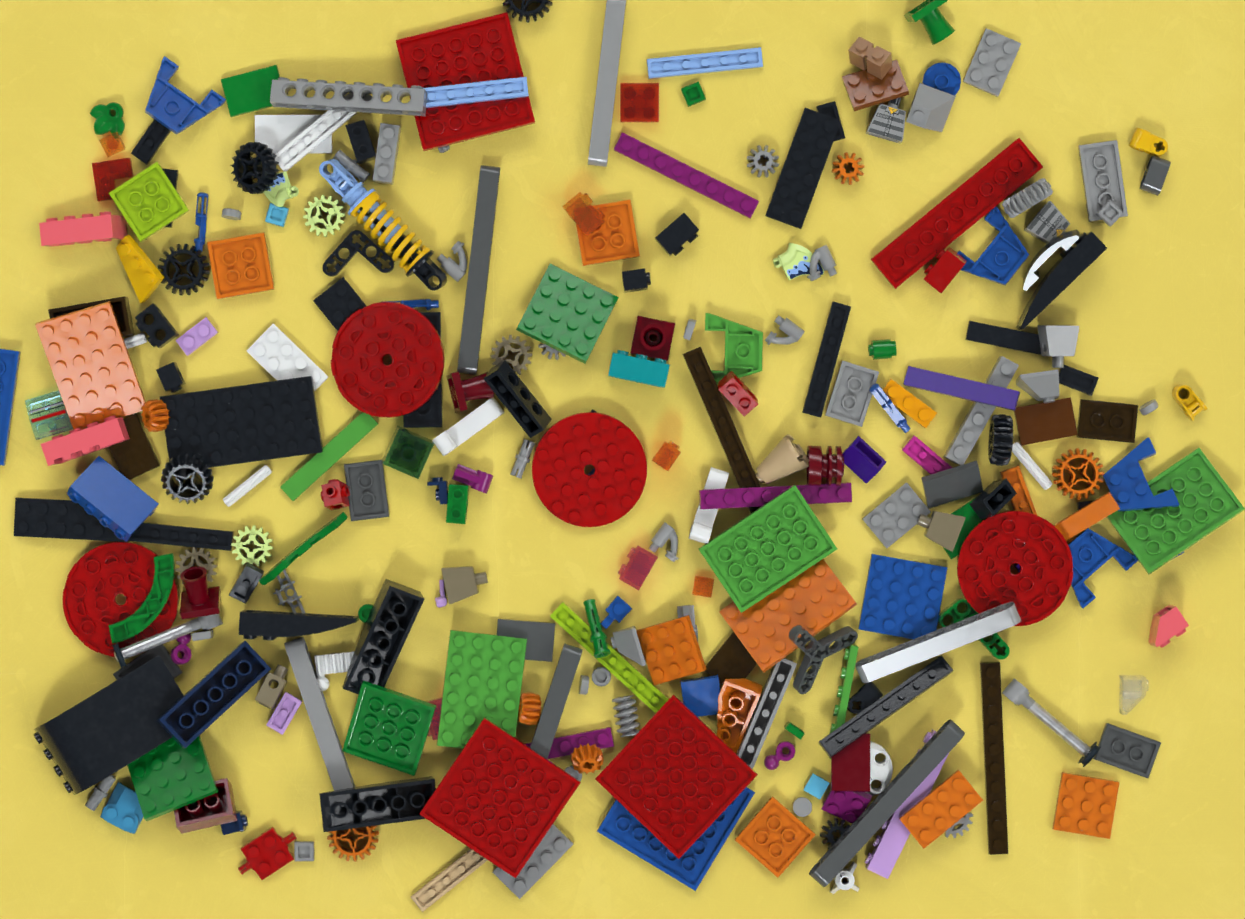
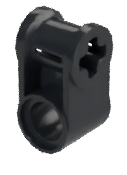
[847,681,883,714]

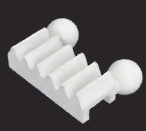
[314,651,355,692]

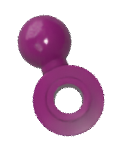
[171,633,192,665]
[764,741,795,770]

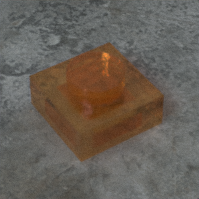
[99,131,126,157]
[692,575,714,598]

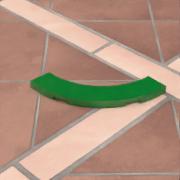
[259,512,347,585]
[108,553,175,644]

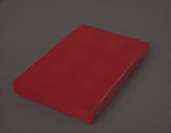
[831,733,870,792]

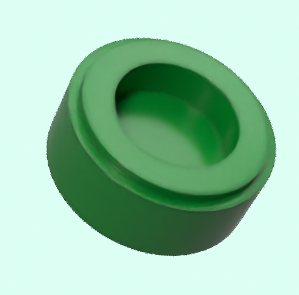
[358,604,373,623]

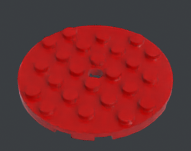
[331,302,445,418]
[532,412,647,527]
[957,511,1073,627]
[62,542,179,657]

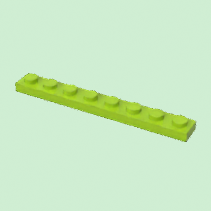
[550,602,669,714]

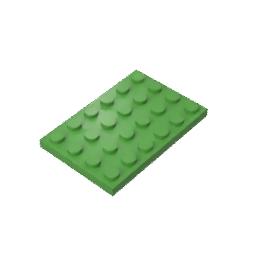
[1107,448,1245,574]
[698,485,837,613]
[437,630,527,748]

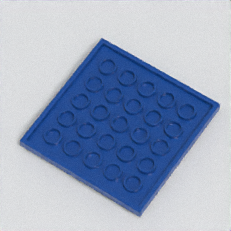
[597,787,755,891]

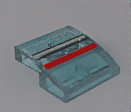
[25,390,73,440]

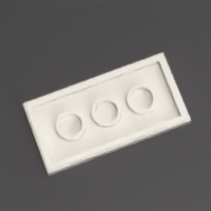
[255,115,332,154]

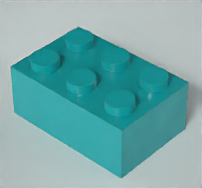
[608,350,670,388]

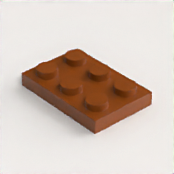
[842,60,909,111]

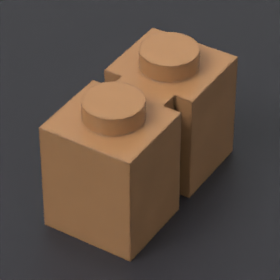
[848,37,892,80]

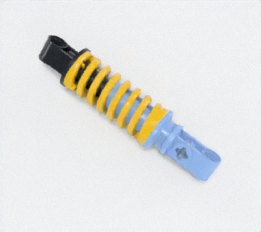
[319,159,447,291]

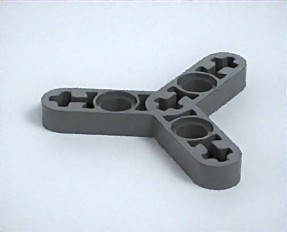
[789,625,858,694]

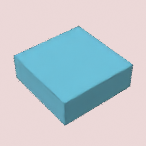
[265,203,289,227]
[803,773,830,799]

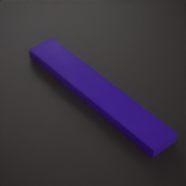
[904,366,1020,411]

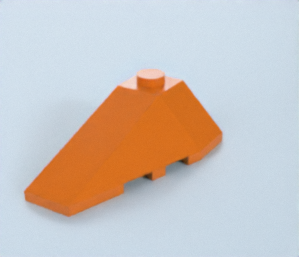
[717,678,763,753]

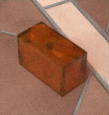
[562,192,605,237]
[652,440,681,471]

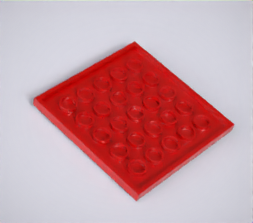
[396,12,535,151]
[595,695,758,859]
[419,717,581,878]

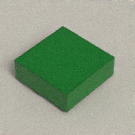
[681,81,706,107]
[784,722,805,740]

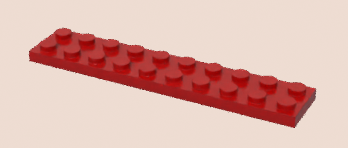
[871,138,1043,289]

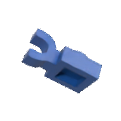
[601,596,632,629]

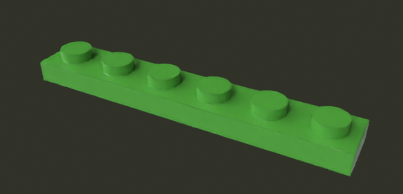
[830,645,859,759]

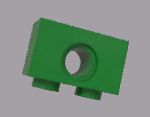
[446,484,469,524]

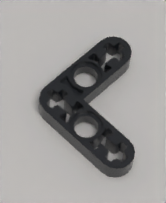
[323,230,395,277]

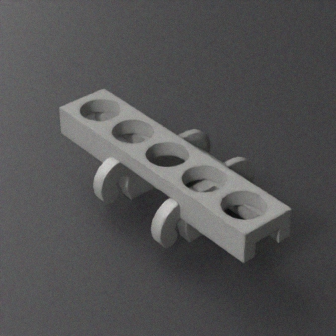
[273,569,306,614]

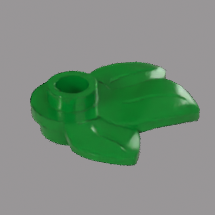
[90,102,125,138]

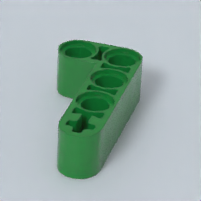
[938,598,1010,660]

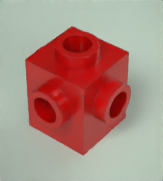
[321,479,350,510]

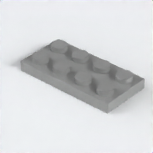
[1078,140,1128,222]
[492,824,573,899]

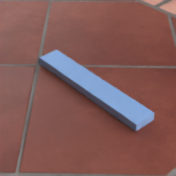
[647,47,763,79]
[423,77,529,108]

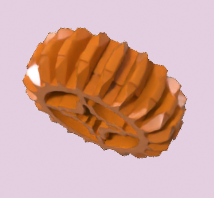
[1052,448,1104,500]
[327,825,379,862]

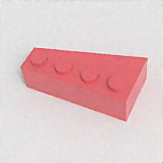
[39,212,128,247]
[41,415,130,466]

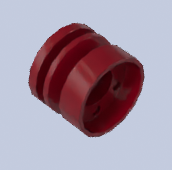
[806,446,844,486]

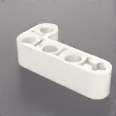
[432,398,504,456]
[689,467,729,544]

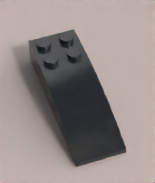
[1016,231,1107,330]
[342,579,424,695]
[239,610,359,640]
[319,776,436,832]

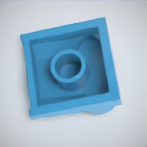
[100,782,144,834]

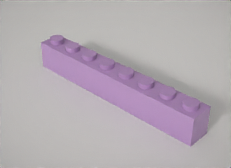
[864,729,949,879]

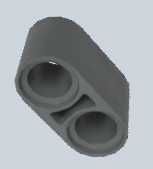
[1140,155,1171,196]

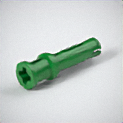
[583,599,611,658]

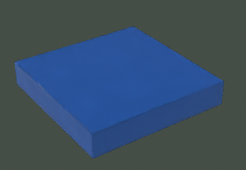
[680,675,720,717]

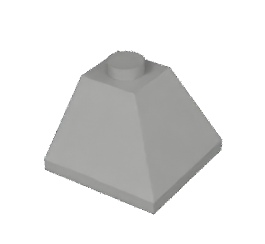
[906,83,956,132]
[1016,369,1059,403]
[610,626,646,666]

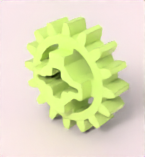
[303,195,345,237]
[231,525,274,566]

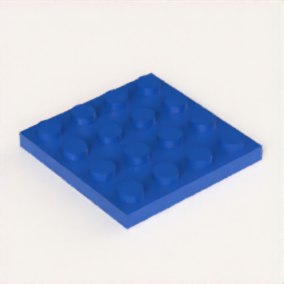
[858,554,948,639]

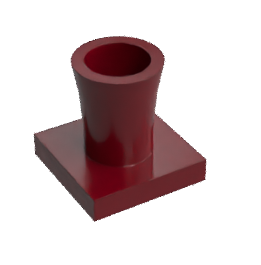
[630,316,675,361]
[446,372,494,413]
[180,566,221,619]

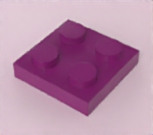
[821,791,872,824]

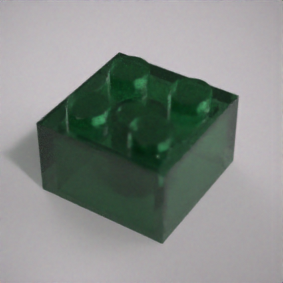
[382,425,434,479]

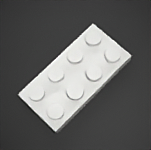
[247,324,329,391]

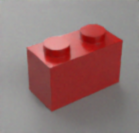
[923,247,967,293]

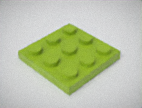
[109,162,190,242]

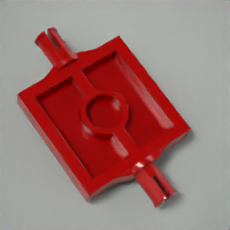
[238,827,297,880]

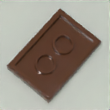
[1014,397,1078,446]

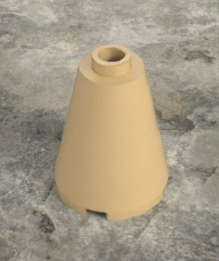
[756,434,809,484]

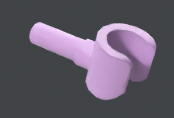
[435,580,447,608]

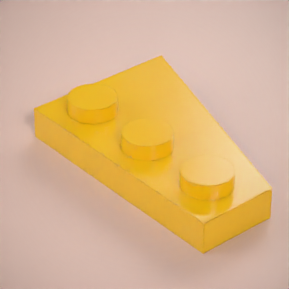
[116,235,165,304]

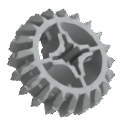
[1002,178,1053,218]

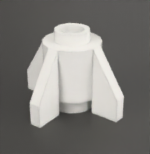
[830,862,859,894]

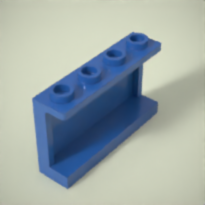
[67,456,159,542]

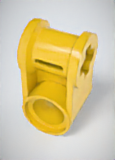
[1129,128,1168,157]
[1172,385,1207,421]

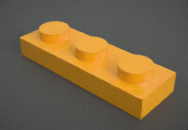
[883,379,937,428]

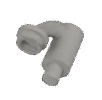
[437,241,467,282]
[807,245,837,281]
[765,315,805,345]
[649,522,679,562]

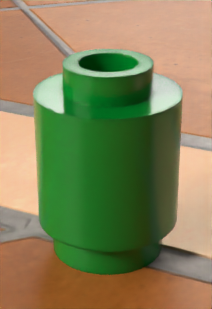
[868,339,897,360]

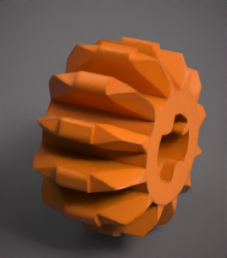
[832,152,865,185]
[141,399,170,432]
[518,692,542,725]
[571,743,604,775]

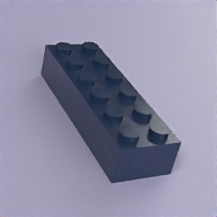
[157,641,271,749]

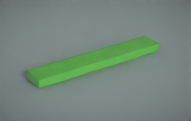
[280,412,378,501]

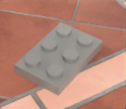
[963,28,1021,97]
[825,361,879,427]
[862,482,931,548]

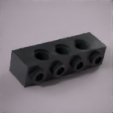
[483,360,552,438]

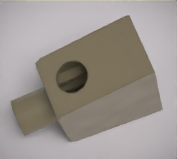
[917,511,966,552]
[441,566,488,604]
[255,665,288,710]

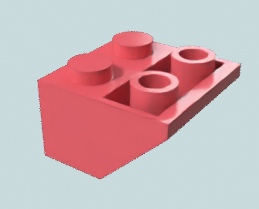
[1148,605,1189,648]

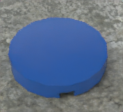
[922,63,961,95]

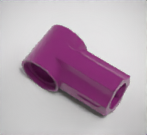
[452,464,493,494]

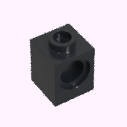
[156,362,186,393]

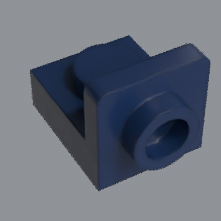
[427,477,448,504]
[221,810,248,835]

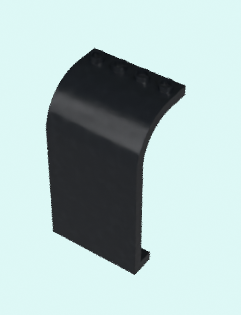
[33,655,184,795]

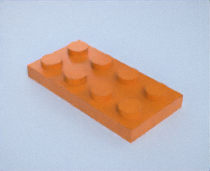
[899,770,983,849]

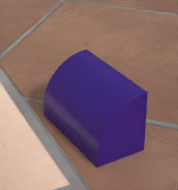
[842,436,886,484]

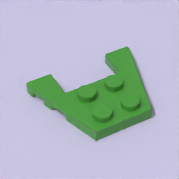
[705,313,763,385]

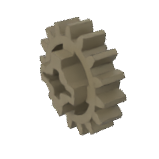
[491,335,532,375]
[175,547,218,585]

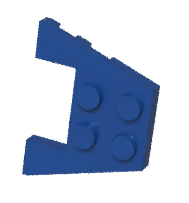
[145,56,226,135]
[958,207,1029,286]
[1103,437,1179,511]
[1068,528,1138,608]

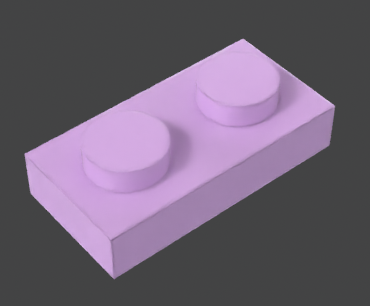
[175,317,218,356]
[266,692,302,735]

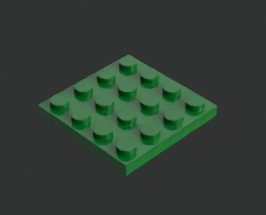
[516,264,619,364]
[342,681,437,776]
[127,735,218,821]

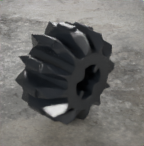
[820,818,850,849]

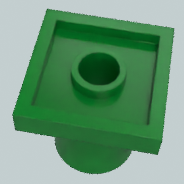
[904,0,955,45]

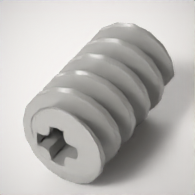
[612,695,640,737]

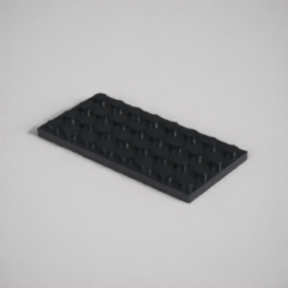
[160,376,323,469]

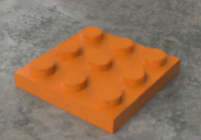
[574,200,640,266]
[207,232,274,299]
[636,615,707,685]
[1052,772,1119,839]
[735,796,816,877]

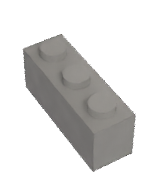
[373,123,401,185]

